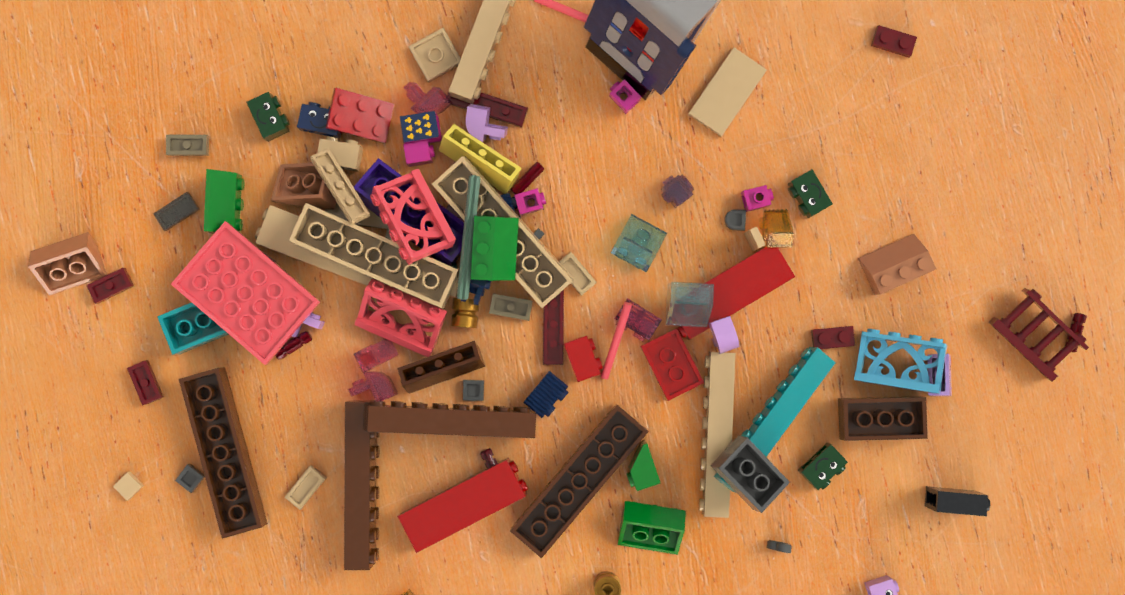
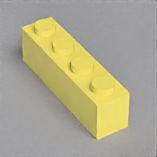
[439,124,522,194]

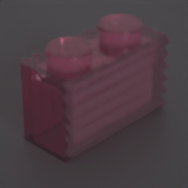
[614,298,662,342]

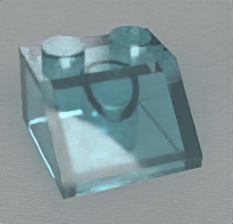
[611,214,667,272]

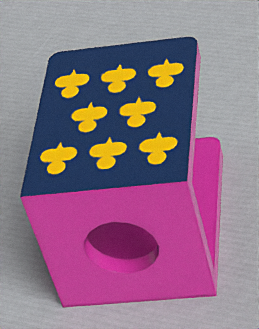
[400,111,442,144]

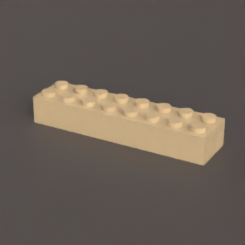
[432,156,574,308]
[288,203,459,309]

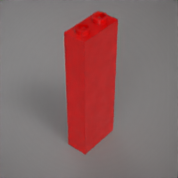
[667,242,795,340]
[397,457,528,553]

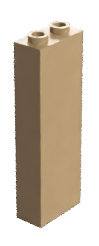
[255,205,376,285]

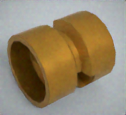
[451,298,479,328]
[594,571,621,595]

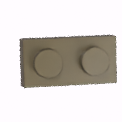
[166,135,209,156]
[489,294,533,321]

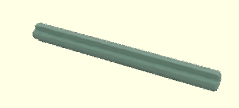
[457,175,481,300]

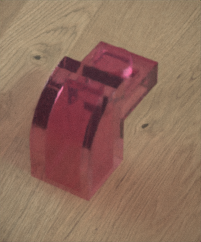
[404,82,452,115]
[353,339,399,373]
[348,371,398,401]

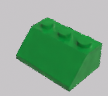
[204,169,245,234]
[471,215,519,281]
[617,501,686,555]

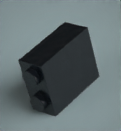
[925,486,990,516]

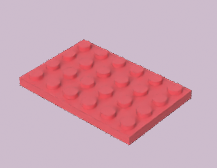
[171,221,320,365]

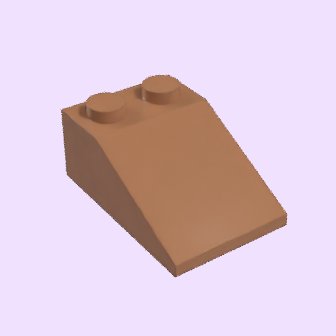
[271,162,336,210]

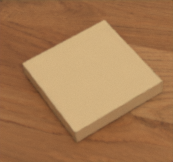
[408,27,461,83]

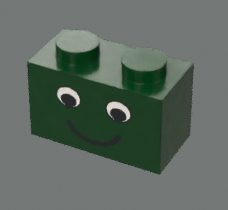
[246,92,290,142]
[788,169,833,218]
[798,443,848,490]

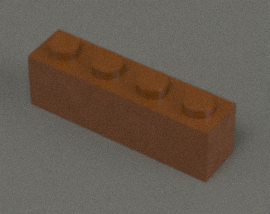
[397,341,485,394]

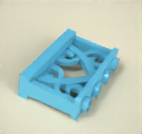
[854,329,947,394]

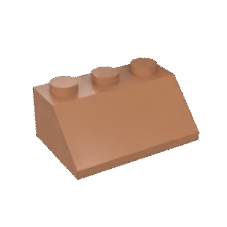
[28,232,107,295]
[858,234,936,295]

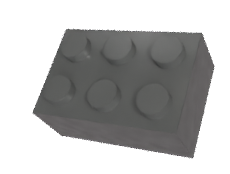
[710,436,790,513]

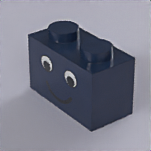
[297,102,342,139]

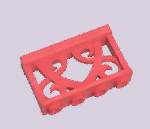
[370,168,456,265]
[355,279,447,357]

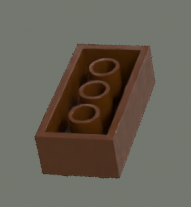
[838,396,928,441]

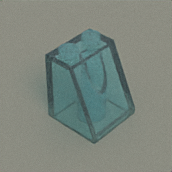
[665,282,714,327]

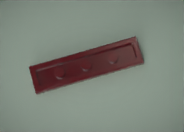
[445,92,528,128]
[543,290,564,365]

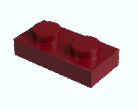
[871,25,917,58]
[86,268,134,304]
[811,326,855,349]
[127,360,164,406]

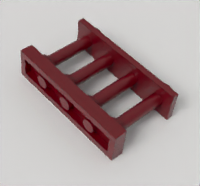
[989,288,1089,382]

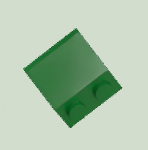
[626,440,660,491]

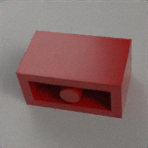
[564,336,603,382]

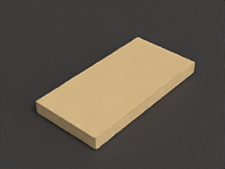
[688,48,767,137]

